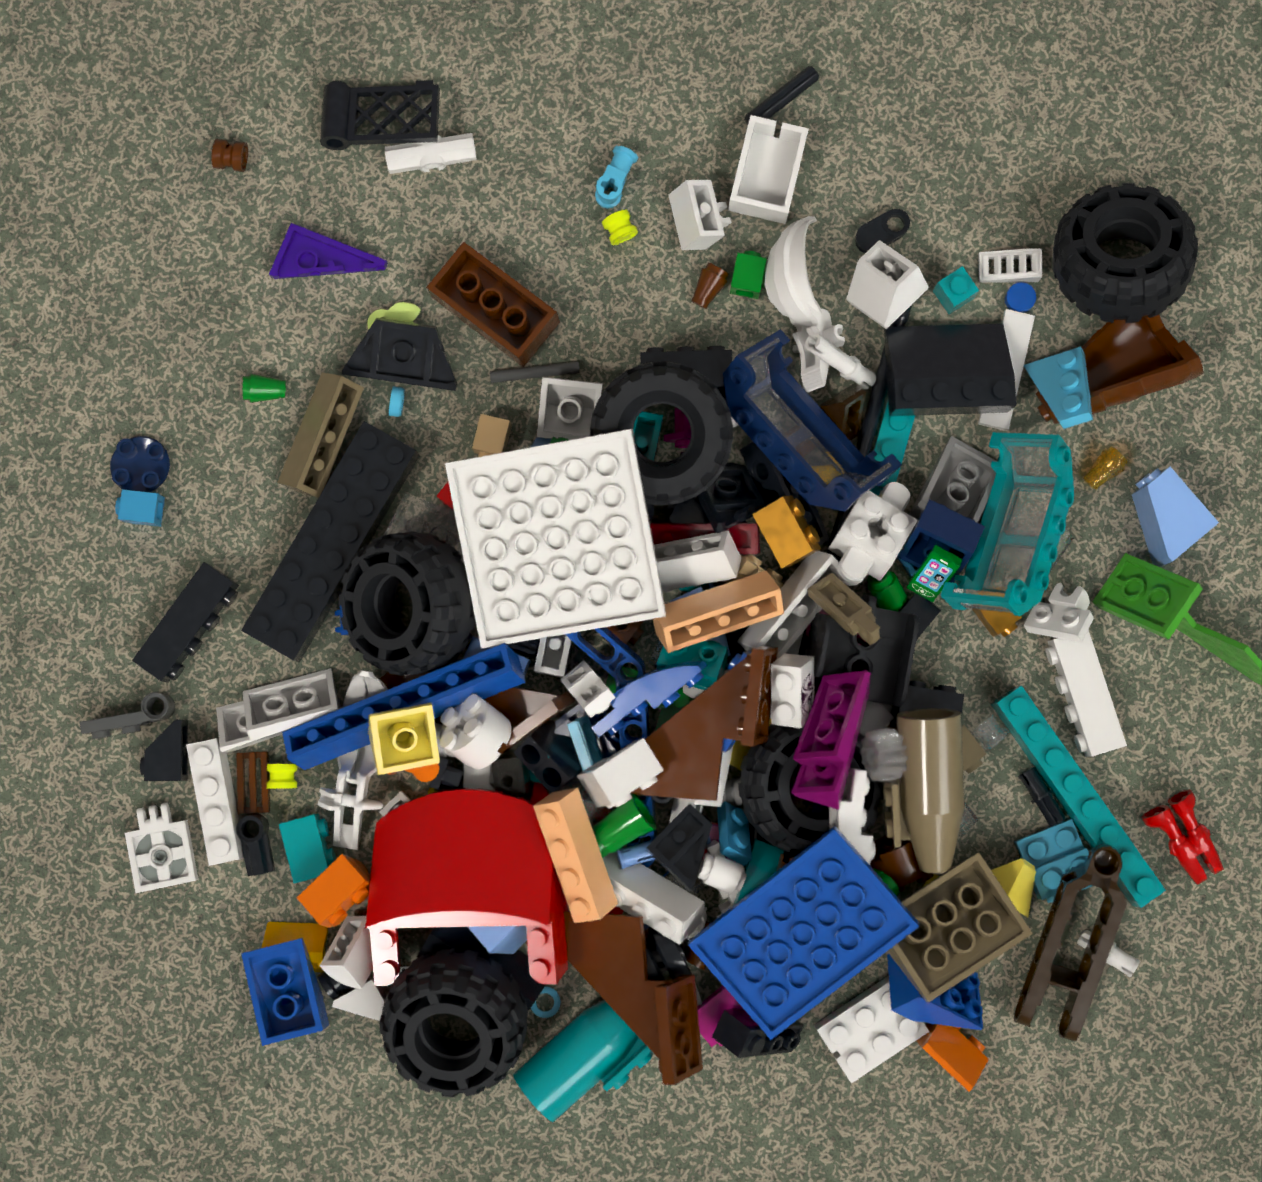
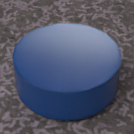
[1005,282,1036,313]

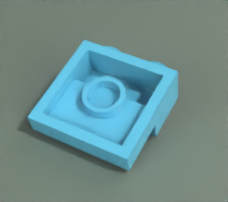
[1014,819,1093,903]

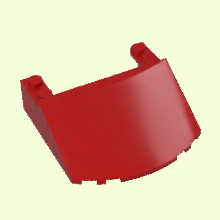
[365,788,568,986]

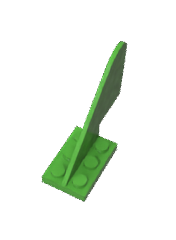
[1092,553,1262,686]

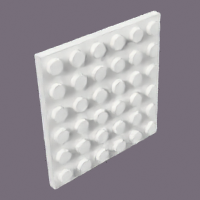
[445,429,666,649]

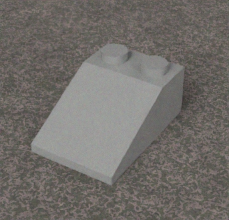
[909,436,996,523]

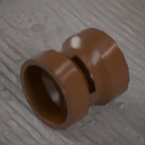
[211,139,249,172]

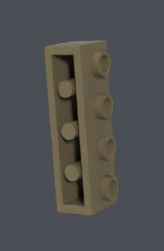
[277,372,364,498]

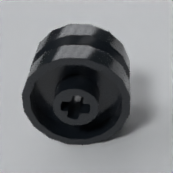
[644,926,692,980]

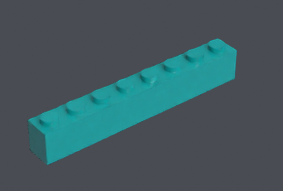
[991,686,1166,908]

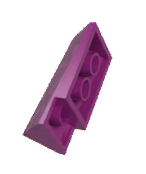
[792,671,870,810]

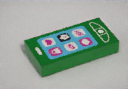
[906,545,963,602]

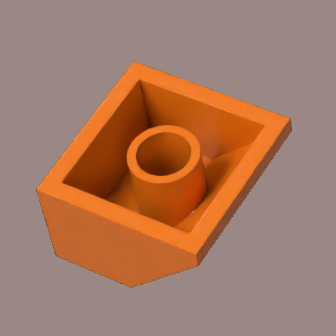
[297,854,370,928]
[916,1023,989,1092]

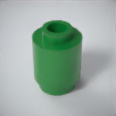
[867,570,907,611]

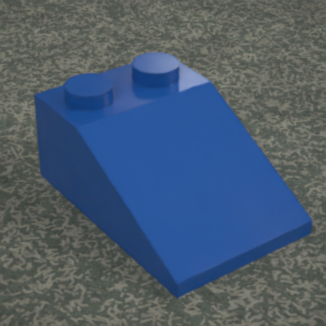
[241,938,329,1046]

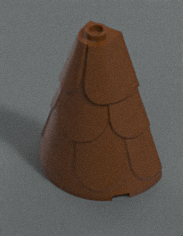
[1036,314,1204,424]

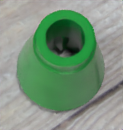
[242,373,286,403]

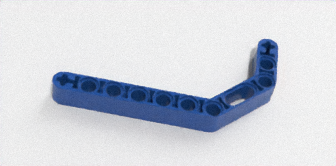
[565,627,657,867]

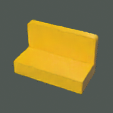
[261,922,328,972]

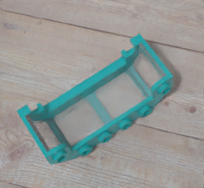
[941,432,1074,616]

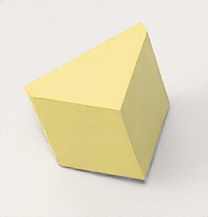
[368,703,440,775]

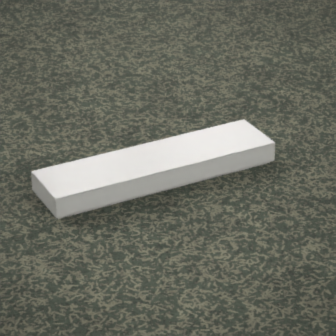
[978,309,1035,431]

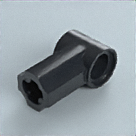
[236,813,275,876]

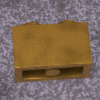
[752,495,821,569]

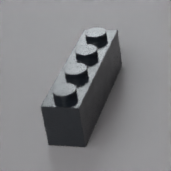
[132,562,239,683]

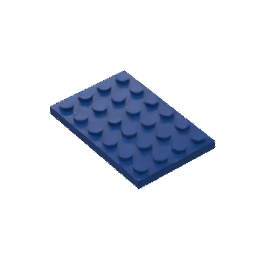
[688,826,919,1040]

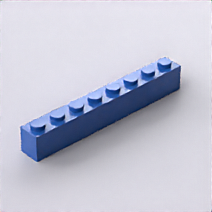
[282,643,526,770]

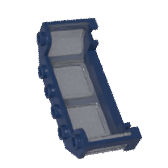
[723,329,902,511]

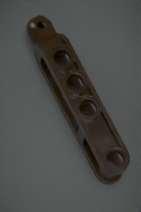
[1014,844,1127,1041]

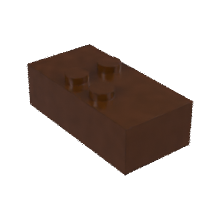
[426,242,560,368]

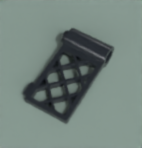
[320,80,440,151]

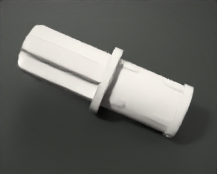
[1078,930,1140,977]

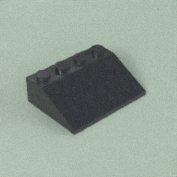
[884,324,1016,416]

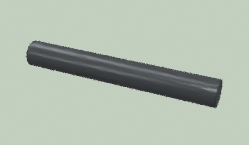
[490,361,580,383]

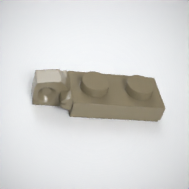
[807,573,881,645]

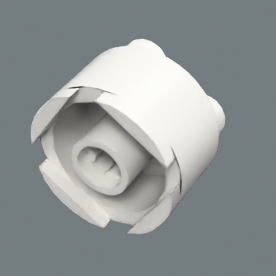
[440,694,511,769]

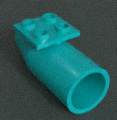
[513,1000,653,1122]

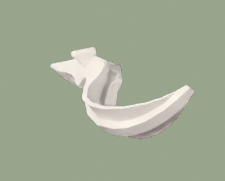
[765,216,845,393]
[318,670,388,850]

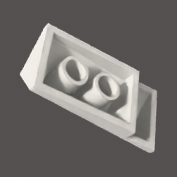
[216,668,341,753]

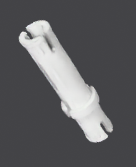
[805,333,876,389]

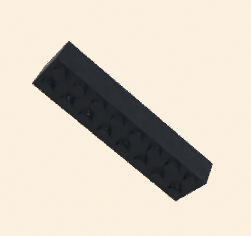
[241,421,420,662]

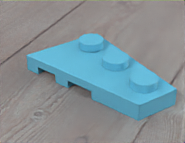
[1024,347,1093,429]

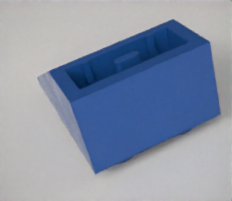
[887,954,983,1030]

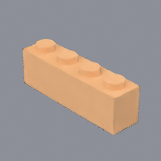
[653,570,784,653]
[533,788,618,923]

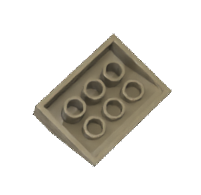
[887,852,1033,1003]

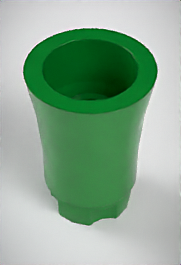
[592,793,657,858]

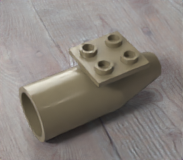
[883,708,965,873]

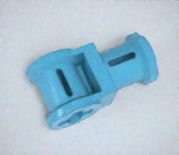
[595,146,638,209]

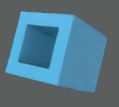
[115,490,165,527]

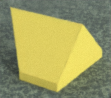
[991,858,1036,917]

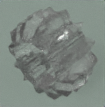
[860,728,909,782]

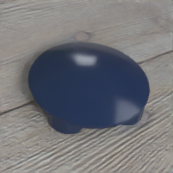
[110,436,170,492]

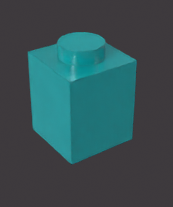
[933,266,979,315]

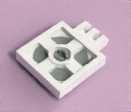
[125,802,199,893]

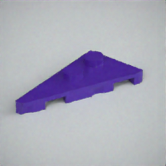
[269,223,388,279]

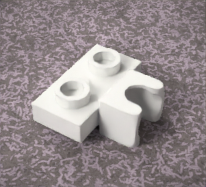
[1024,583,1094,642]

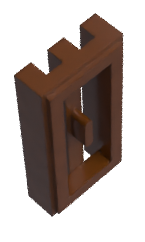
[236,751,270,814]

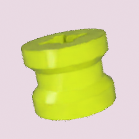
[602,210,638,245]
[267,764,298,789]

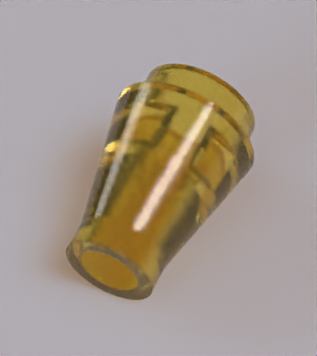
[1083,446,1129,491]

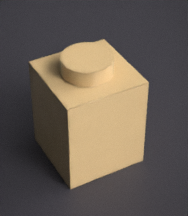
[472,414,512,457]

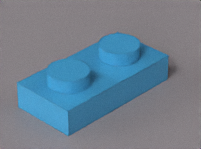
[717,801,752,866]

